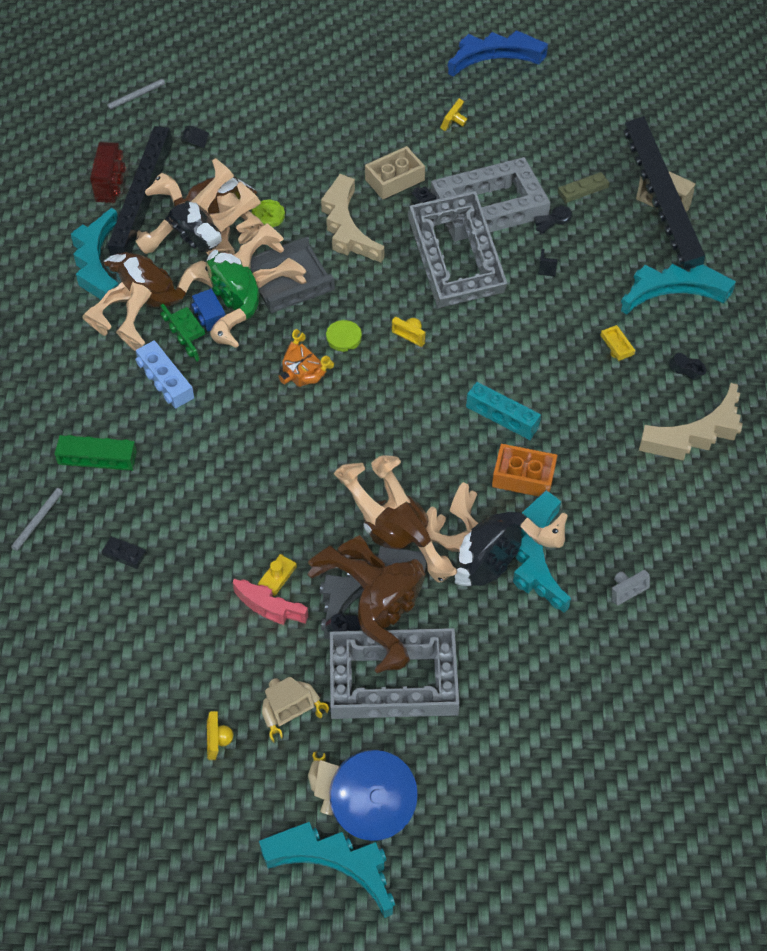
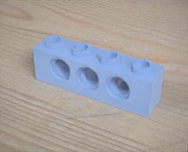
[135,340,194,409]

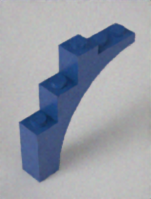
[448,30,548,77]

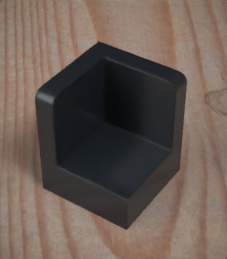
[181,125,209,148]
[538,248,558,277]

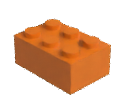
[492,444,558,497]

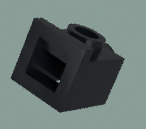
[411,186,436,205]

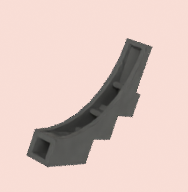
[320,547,427,639]

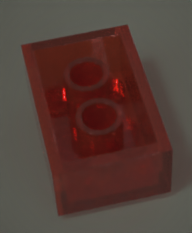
[90,142,125,203]

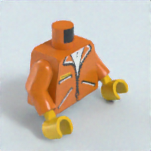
[279,329,334,387]

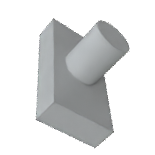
[612,570,650,606]

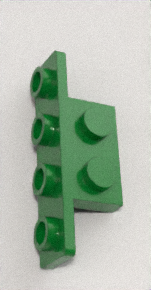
[160,304,205,362]

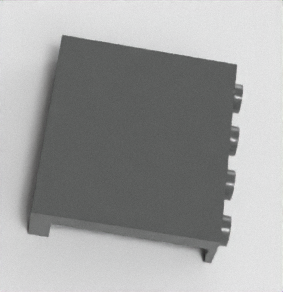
[250,236,335,313]

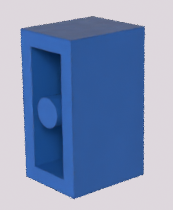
[191,289,226,332]

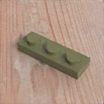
[558,172,610,203]

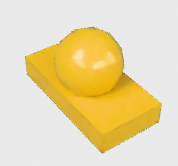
[392,317,426,347]
[207,711,234,760]

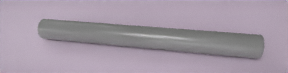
[107,79,165,110]
[11,488,63,551]

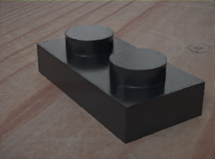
[101,536,147,569]

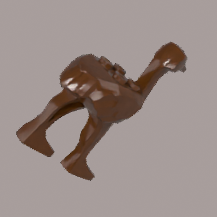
[307,535,425,674]

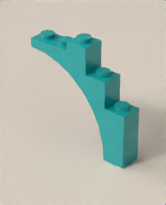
[71,208,119,300]
[621,264,736,314]
[513,490,571,613]
[259,822,395,918]

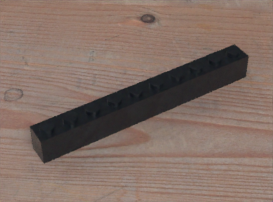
[623,116,705,270]
[107,126,173,256]

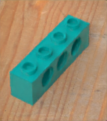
[466,382,541,440]

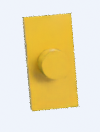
[440,98,468,131]
[600,325,635,361]
[258,554,297,596]

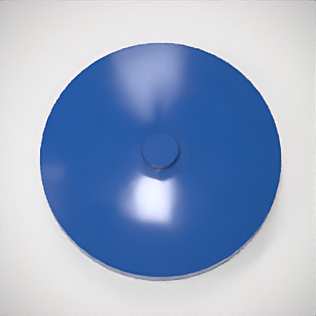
[329,750,417,841]

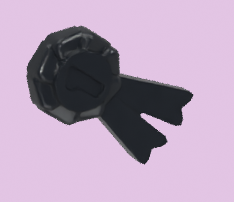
[534,205,572,235]

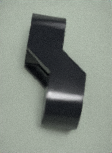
[669,353,706,380]
[326,613,361,633]

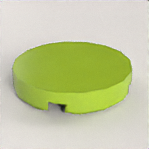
[251,200,285,228]
[326,320,362,352]

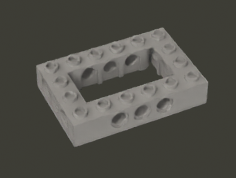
[431,157,550,242]
[407,191,507,308]
[330,628,459,719]

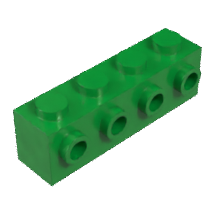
[55,435,137,471]

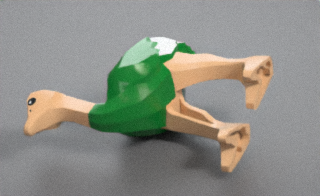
[206,223,307,348]

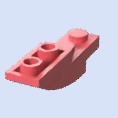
[233,579,308,625]

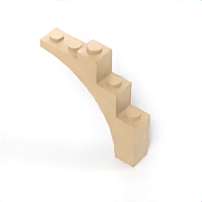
[321,174,384,262]
[639,383,743,461]

